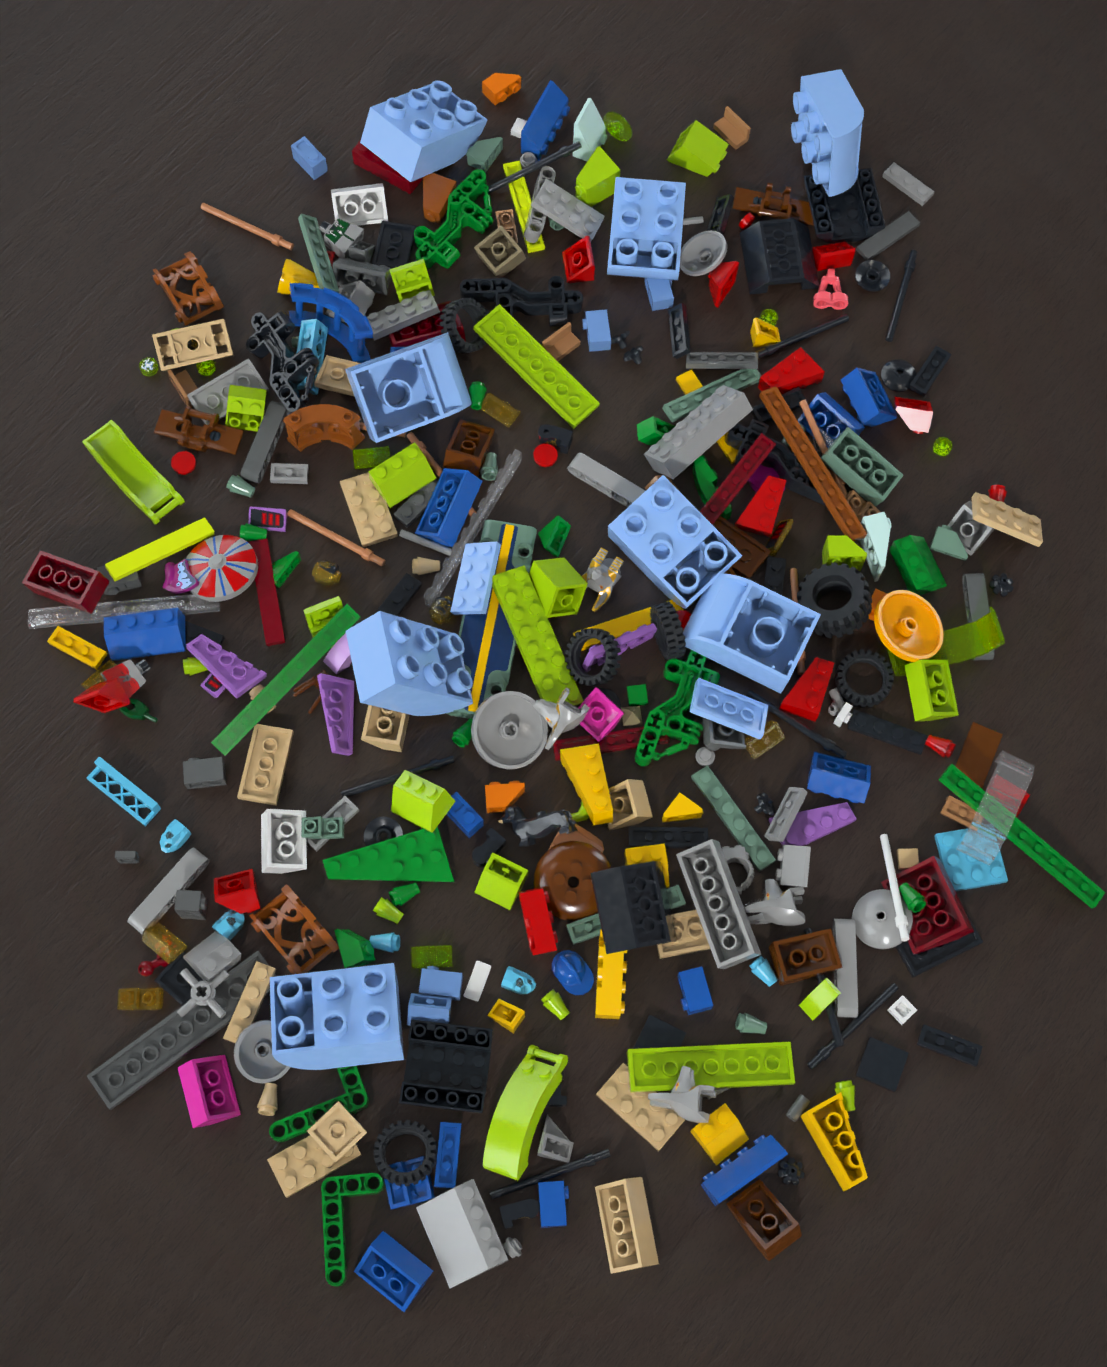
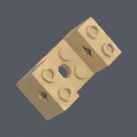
[152,319,234,371]

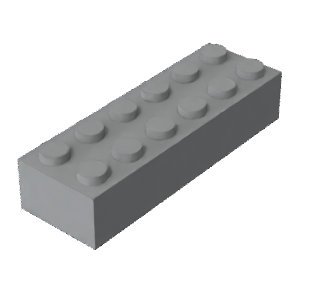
[644,385,753,479]
[676,839,762,969]

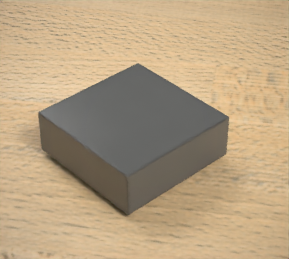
[115,851,140,863]

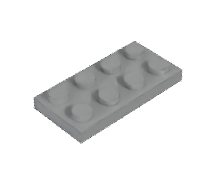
[531,178,605,242]
[367,290,440,341]
[187,358,269,425]

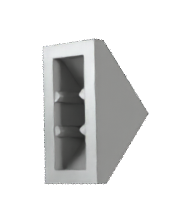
[537,1115,574,1163]

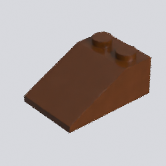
[443,419,495,477]
[769,928,843,986]
[727,1179,802,1261]

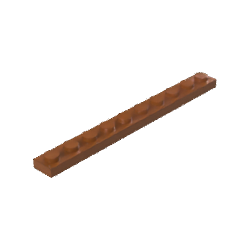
[759,387,867,542]

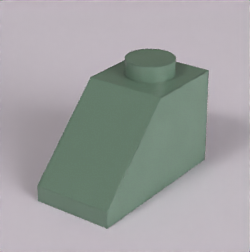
[466,137,503,173]
[929,525,968,561]

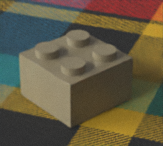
[474,225,526,278]

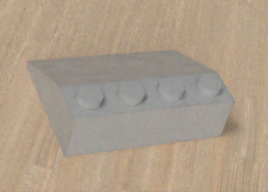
[416,1179,509,1289]

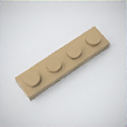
[223,961,276,1043]

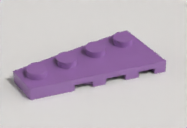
[582,623,657,672]
[186,634,267,699]
[317,673,354,756]
[768,802,856,846]

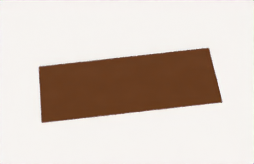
[955,722,1003,788]

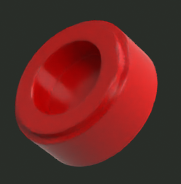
[739,212,755,230]

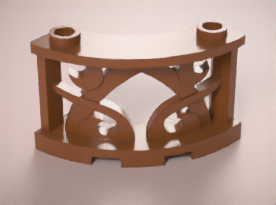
[152,251,224,326]
[283,404,365,452]
[249,884,339,975]

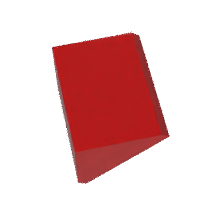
[562,235,595,283]
[812,241,855,271]
[74,677,130,713]

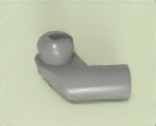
[828,688,844,716]

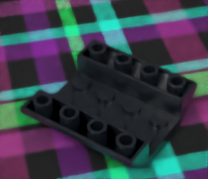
[803,168,885,244]
[739,218,819,294]
[590,861,677,954]
[399,1019,493,1113]

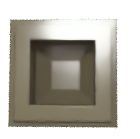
[621,706,642,726]

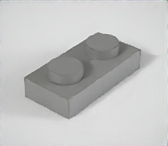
[270,463,309,484]

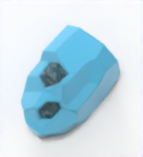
[160,819,191,853]
[212,910,245,940]
[501,966,536,995]

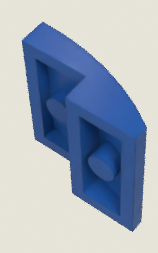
[384,1156,435,1209]

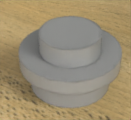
[520,152,537,168]
[695,747,715,766]
[503,1237,522,1258]

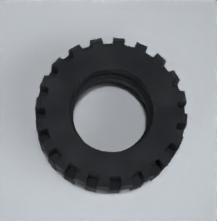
[797,563,872,638]

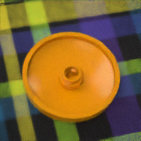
[874,590,944,662]

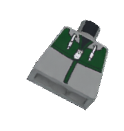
[319,218,364,259]

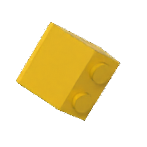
[624,843,669,888]
[690,1103,749,1165]

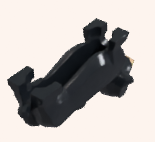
[498,805,577,847]

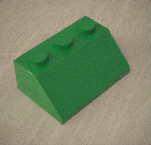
[890,535,947,595]

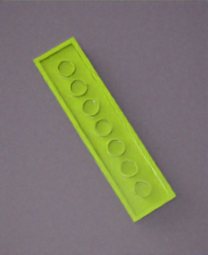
[473,304,600,429]
[492,565,583,707]
[627,1042,795,1092]

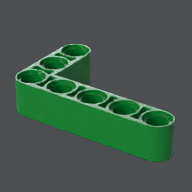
[269,1066,369,1142]
[321,1173,385,1287]

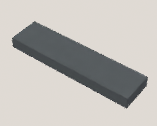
[856,211,920,261]
[686,352,758,369]

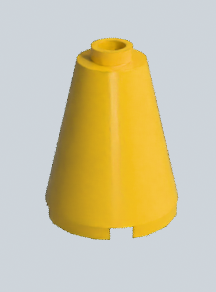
[277,259,319,295]

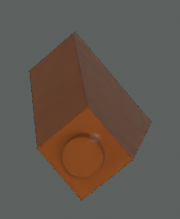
[423,173,457,224]

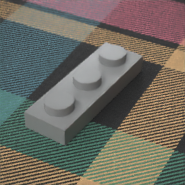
[882,162,934,206]
[765,787,808,842]
[306,796,359,852]

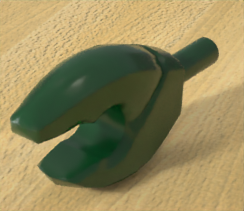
[118,699,158,723]

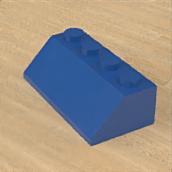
[521,80,570,161]
[415,468,482,547]
[104,608,186,661]
[701,1134,788,1206]

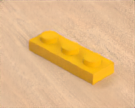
[47,626,107,670]

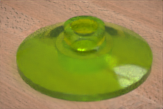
[603,112,632,141]

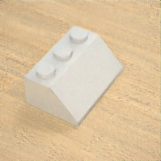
[331,183,388,226]
[261,809,307,874]

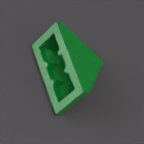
[538,516,571,557]
[272,551,301,588]

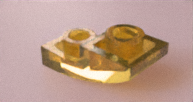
[117,988,163,1010]

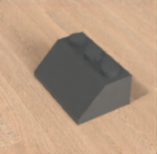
[333,258,392,295]

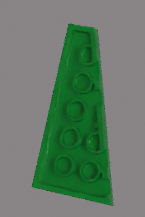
[322,826,455,882]

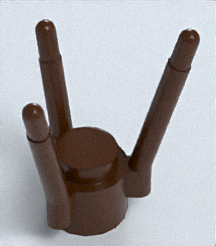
[293,670,329,714]

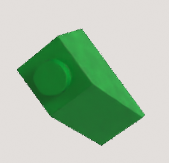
[637,416,675,446]
[334,929,375,968]

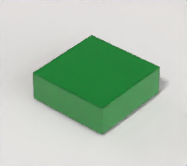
[626,684,648,706]

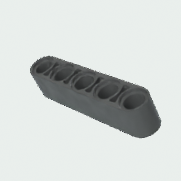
[241,401,290,483]
[962,573,994,661]

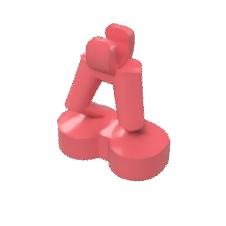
[813,268,848,310]

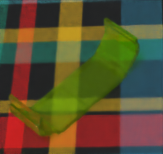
[886,607,1005,676]

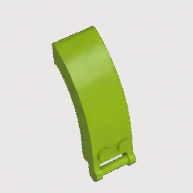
[82,420,185,525]
[483,1045,568,1181]

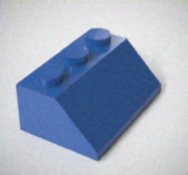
[841,368,898,427]
[797,392,865,448]
[807,752,871,803]
[354,1231,433,1312]

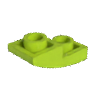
[799,978,841,1021]

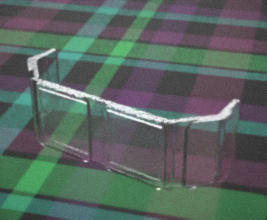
[956,750,1035,865]

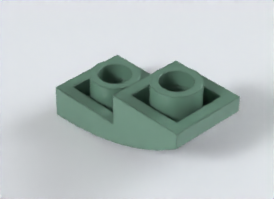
[301,816,344,839]

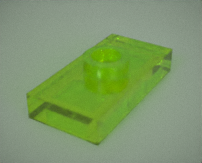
[353,446,391,469]

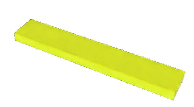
[503,161,545,253]
[105,517,215,581]

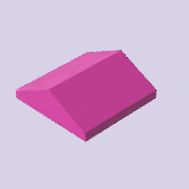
[578,687,624,742]

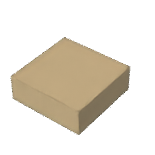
[897,848,919,870]

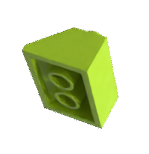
[368,442,436,508]
[905,659,959,721]
[391,770,456,833]

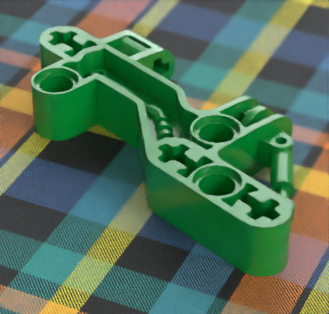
[414,169,494,270]
[634,650,720,766]

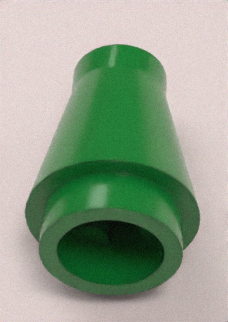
[469,382,487,410]
[240,523,267,541]
[452,719,473,747]
[389,882,420,907]
[899,883,926,913]

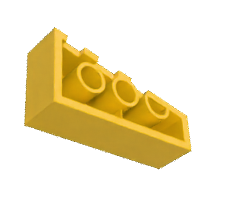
[560,743,613,825]
[595,929,627,1019]
[800,1092,868,1192]

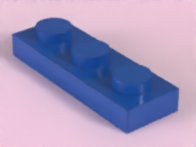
[434,1122,462,1189]

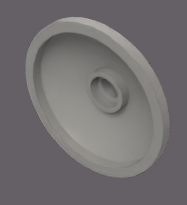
[680,231,727,276]
[852,889,913,949]
[234,1020,290,1083]

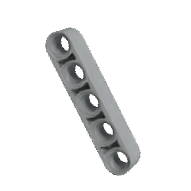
[524,166,556,243]
[567,453,645,507]
[127,847,209,935]
[833,919,858,1018]

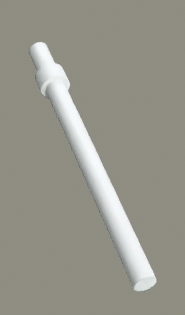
[880,834,909,941]

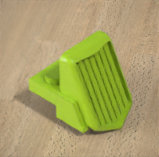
[389,259,435,302]
[303,596,343,648]

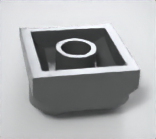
[702,717,746,751]

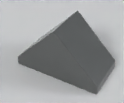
[348,241,376,263]

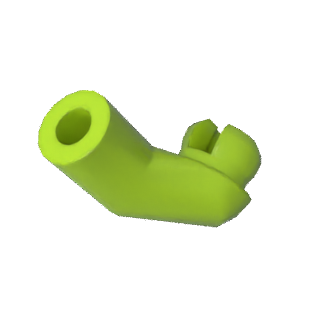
[571,801,589,822]

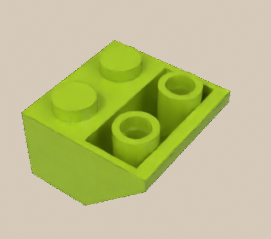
[225,385,266,431]
[822,536,867,571]
[475,852,528,910]

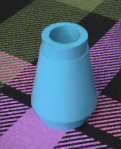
[369,933,400,953]
[749,956,778,987]

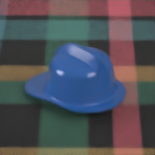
[552,950,594,995]

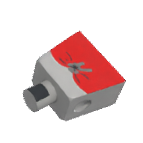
[100,659,150,698]

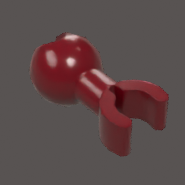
[138,950,170,977]

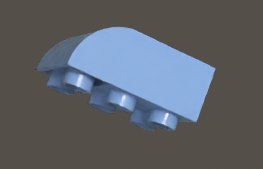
[791,69,864,197]
[360,81,487,182]
[607,177,686,280]
[345,332,472,443]
[608,475,742,609]
[683,573,821,694]
[346,611,473,716]
[270,963,404,1070]

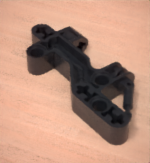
[460,276,583,327]
[246,311,319,413]
[725,418,827,506]

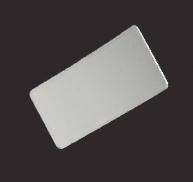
[463,961,491,1002]

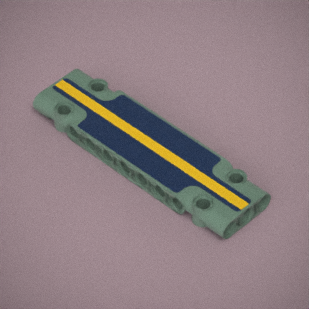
[446,520,537,719]

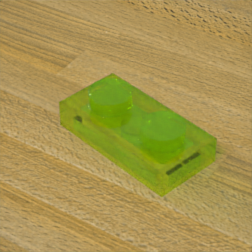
[411,945,453,969]

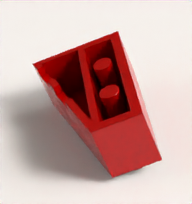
[758,347,825,394]
[735,475,786,537]
[779,657,834,722]
[518,887,558,955]

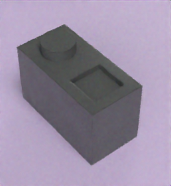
[97,566,142,595]
[183,757,227,789]
[174,890,208,920]

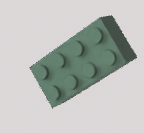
[821,427,903,507]

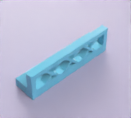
[296,319,328,395]
[87,757,161,826]

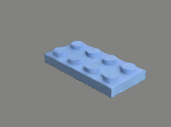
[450,541,501,615]
[689,678,768,739]

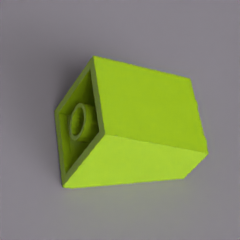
[667,120,729,177]
[575,146,620,207]
[529,558,588,618]

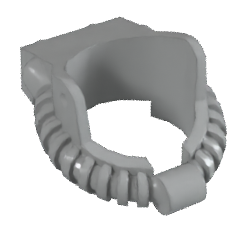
[722,845,754,894]

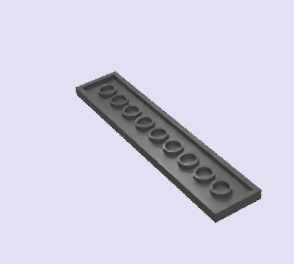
[87,951,277,1110]

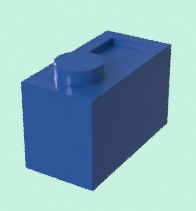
[446,791,484,838]
[677,966,713,1015]
[538,1181,569,1228]

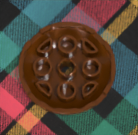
[534,841,611,921]

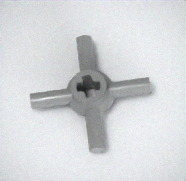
[177,968,229,1019]

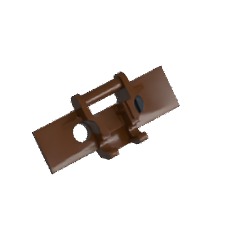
[732,183,814,226]
[154,406,244,455]

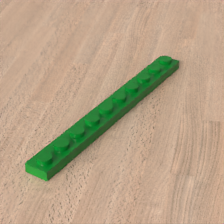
[211,604,360,756]
[938,764,1106,909]

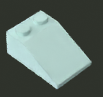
[573,98,607,161]
[859,512,891,582]

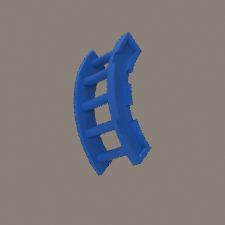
[289,283,373,363]

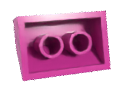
[178,1055,241,1128]

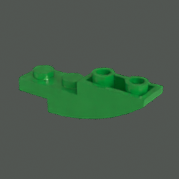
[693,455,732,520]

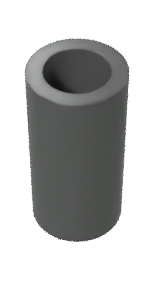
[785,1094,810,1122]

